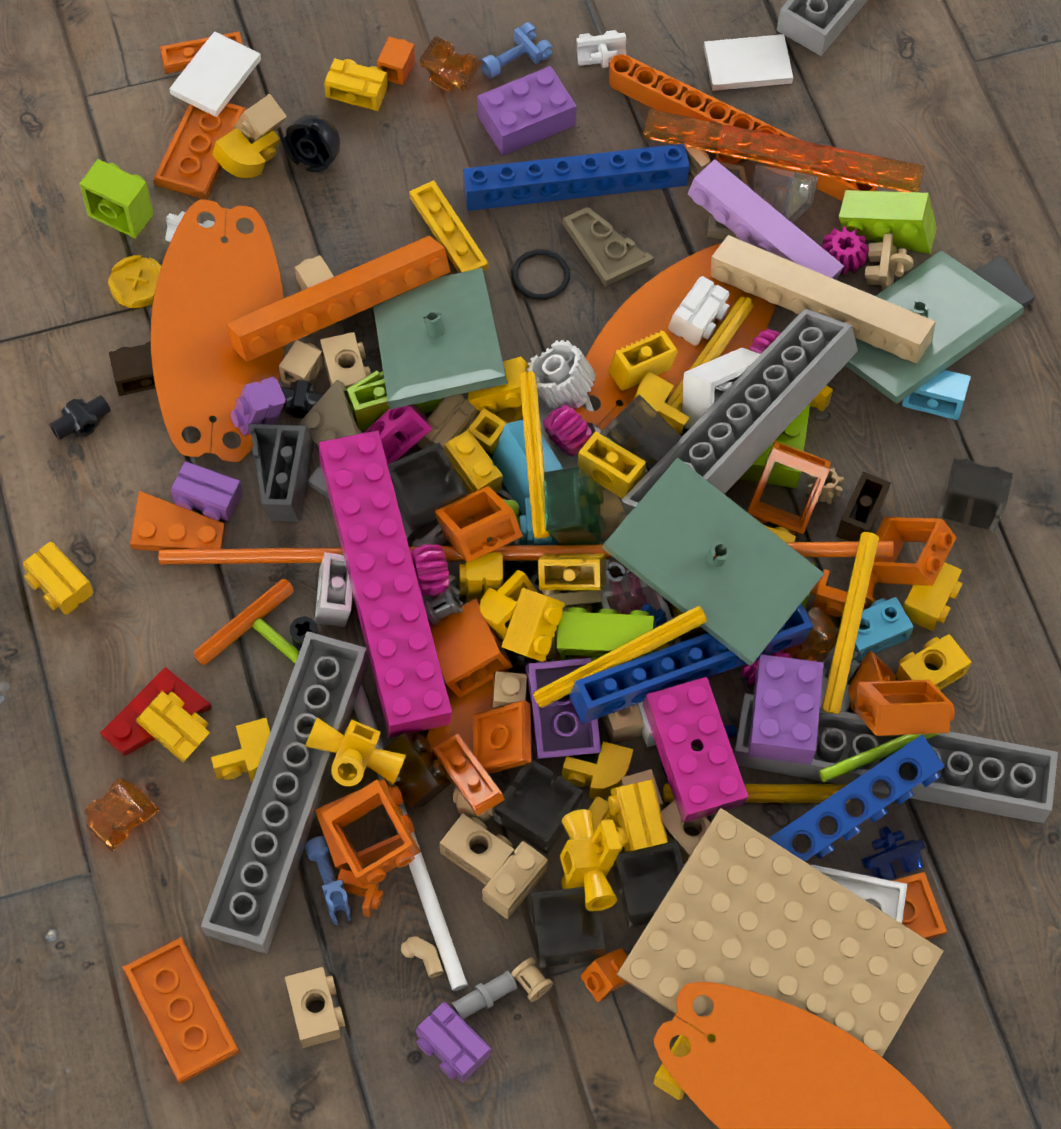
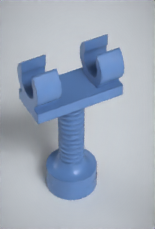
[479,22,553,79]
[305,836,352,926]

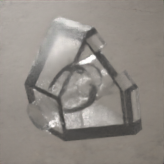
[751,165,818,223]

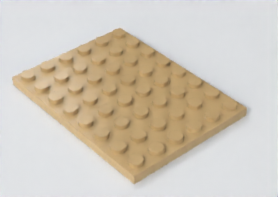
[616,808,944,1057]

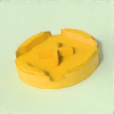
[108,255,161,308]

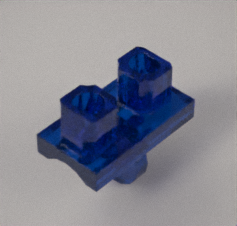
[861,826,925,880]

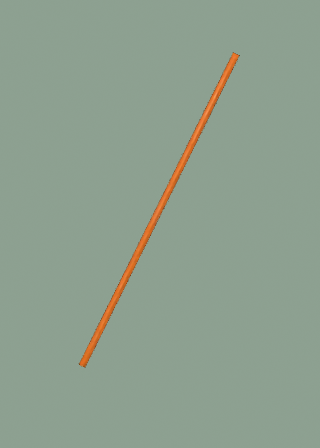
[158,541,894,565]

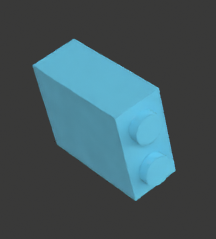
[491,420,565,515]

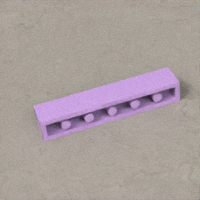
[688,159,844,280]

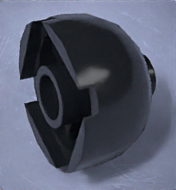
[283,115,340,172]

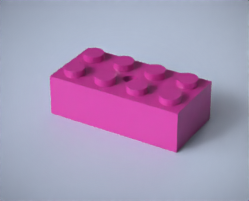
[642,677,748,823]

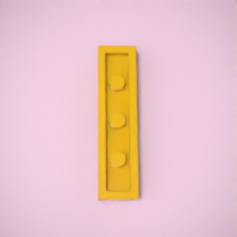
[409,180,488,273]

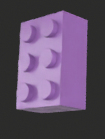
[477,66,577,156]
[748,654,824,765]
[525,658,601,760]

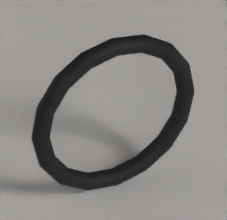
[512,249,570,299]

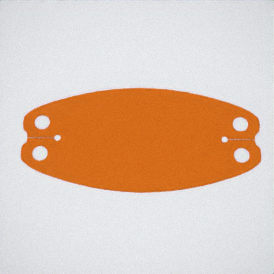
[151,199,285,462]
[571,243,776,447]
[653,982,952,1129]

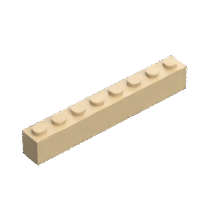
[711,235,935,364]

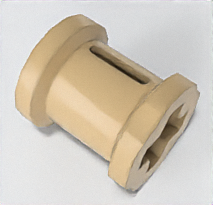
[511,957,553,1002]

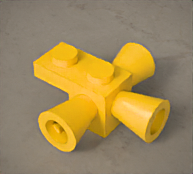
[304,717,406,786]
[560,809,623,911]

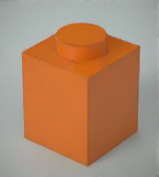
[377,36,415,85]

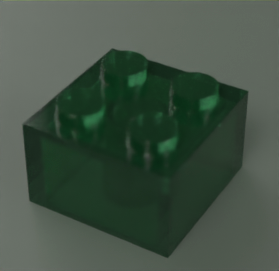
[544,466,605,545]

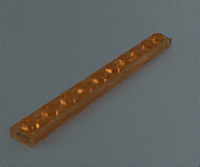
[643,109,924,192]

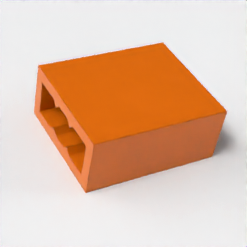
[429,598,513,698]

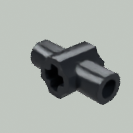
[280,380,325,418]
[49,395,111,440]

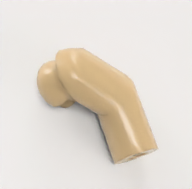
[401,936,444,978]

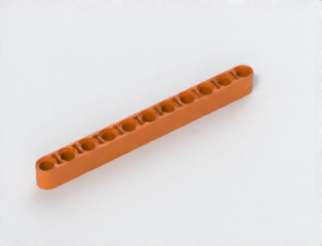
[608,54,878,202]

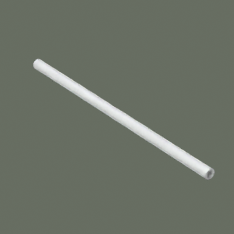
[353,683,468,991]

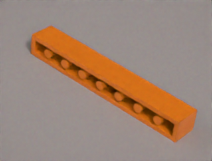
[226,236,450,362]

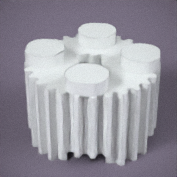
[526,340,596,409]

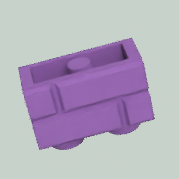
[231,377,286,436]
[171,462,243,521]
[416,1002,491,1083]

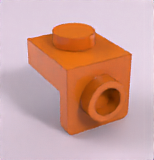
[810,569,848,617]
[337,868,383,918]
[581,948,628,1002]

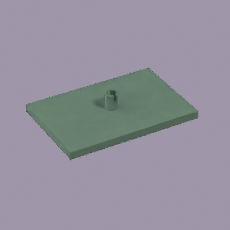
[845,250,1024,404]
[373,268,508,409]
[602,457,824,666]

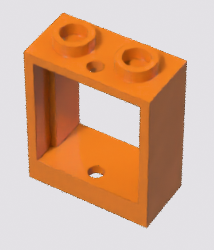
[747,441,831,534]
[434,486,523,563]
[872,517,957,586]
[855,680,955,736]
[315,779,415,871]
[321,780,421,886]

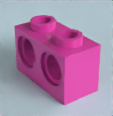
[363,404,432,468]

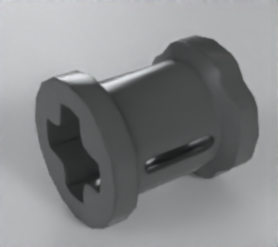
[423,587,463,626]

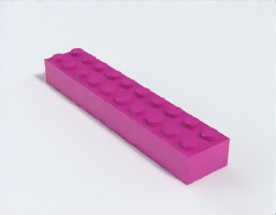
[319,430,452,738]

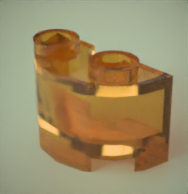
[420,35,483,91]
[783,607,839,661]
[85,778,160,852]

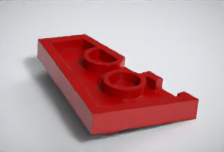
[100,667,212,756]

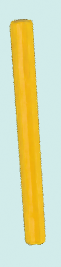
[666,296,753,412]
[519,371,550,539]
[822,532,879,714]
[533,606,707,708]
[663,783,850,803]

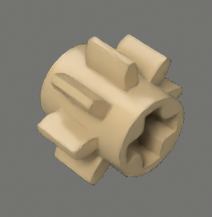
[806,467,844,504]

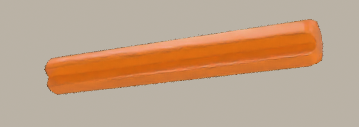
[193,579,294,665]

